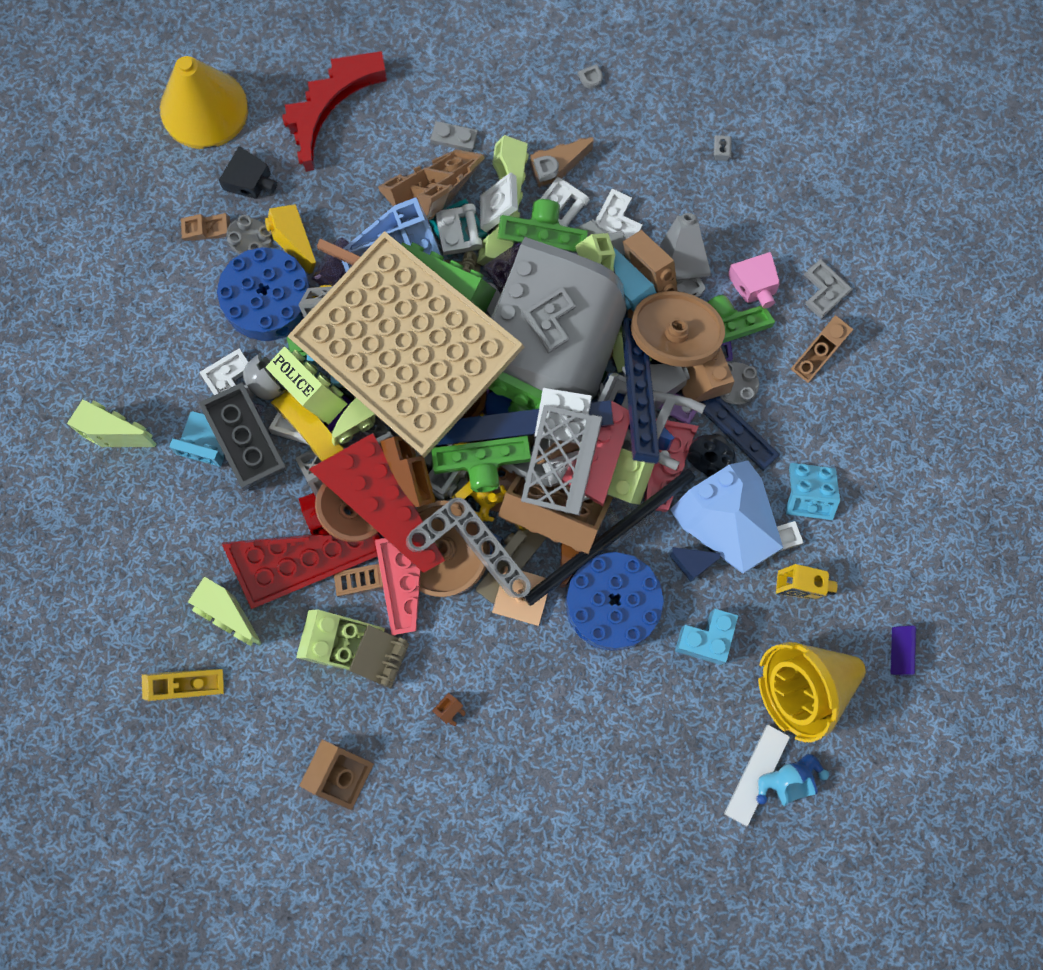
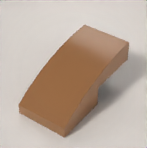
[181,213,230,241]

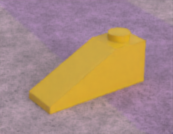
[265,204,316,274]
[142,669,224,701]

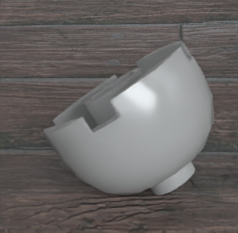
[243,353,287,401]

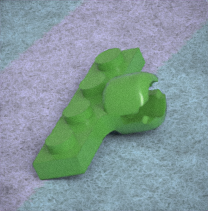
[497,199,588,253]
[707,295,775,343]
[488,372,542,412]
[431,436,531,492]

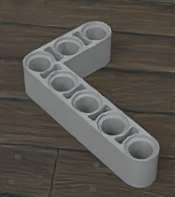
[406,498,531,598]

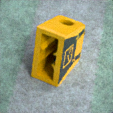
[776,564,838,599]

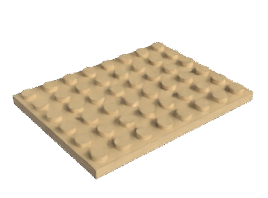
[287,231,524,458]

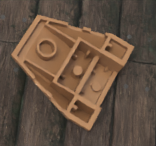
[378,150,485,220]

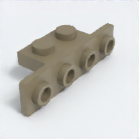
[476,529,547,604]

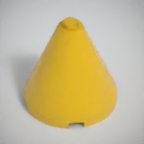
[160,56,248,149]
[758,642,866,742]

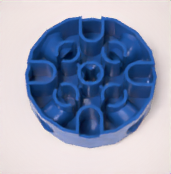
[217,247,310,341]
[565,552,664,651]

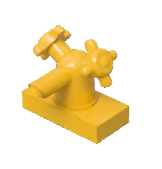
[452,480,507,522]

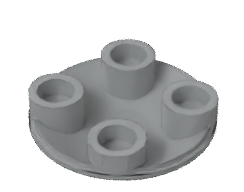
[226,215,272,254]
[719,362,759,405]

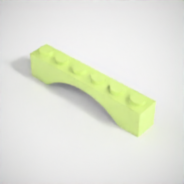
[477,135,529,270]
[575,233,652,373]

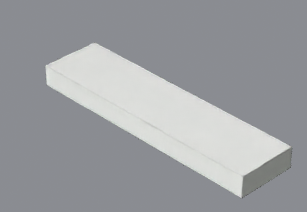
[724,725,790,826]

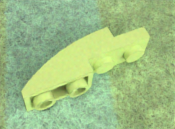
[332,398,375,446]

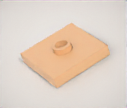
[492,566,548,626]

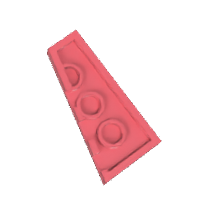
[561,401,630,506]
[644,418,698,512]
[375,538,421,635]

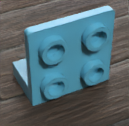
[169,411,225,467]
[786,463,840,520]

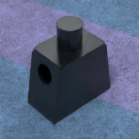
[219,146,277,199]

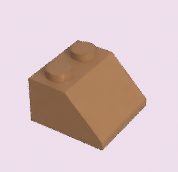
[681,349,735,402]
[299,739,374,810]

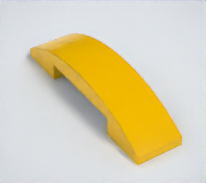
[271,390,343,461]

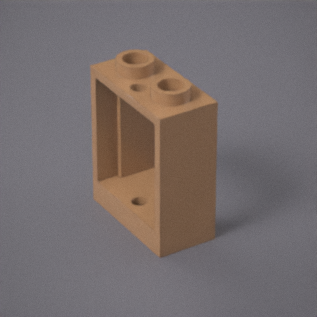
[623,230,678,293]

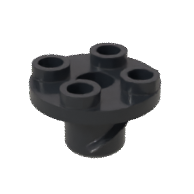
[687,434,736,477]

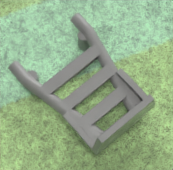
[598,373,706,471]

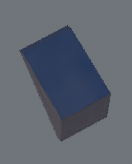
[669,547,720,582]

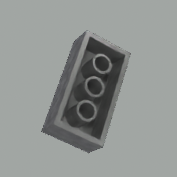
[199,383,286,491]

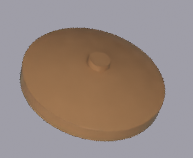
[631,291,725,367]
[416,500,490,597]

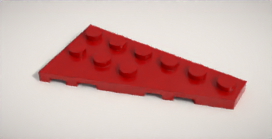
[309,433,445,573]
[222,532,380,609]

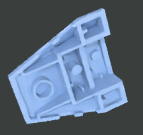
[341,197,441,272]
[670,461,783,574]

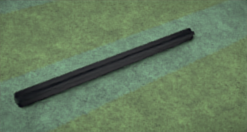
[523,469,695,606]

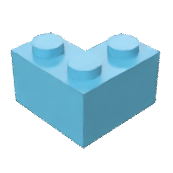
[675,609,738,665]

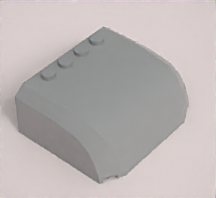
[493,237,627,399]

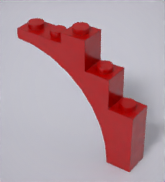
[282,51,387,172]

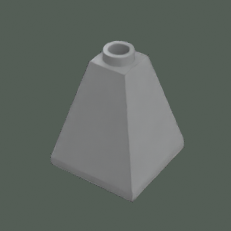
[659,213,711,279]
[622,364,690,410]

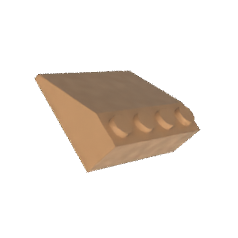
[498,475,613,554]

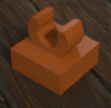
[432,693,466,726]

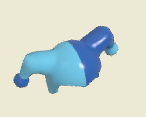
[756,754,829,806]

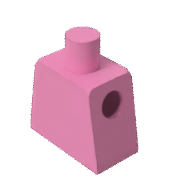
[728,252,779,309]

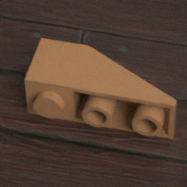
[530,137,594,187]
[791,315,854,383]

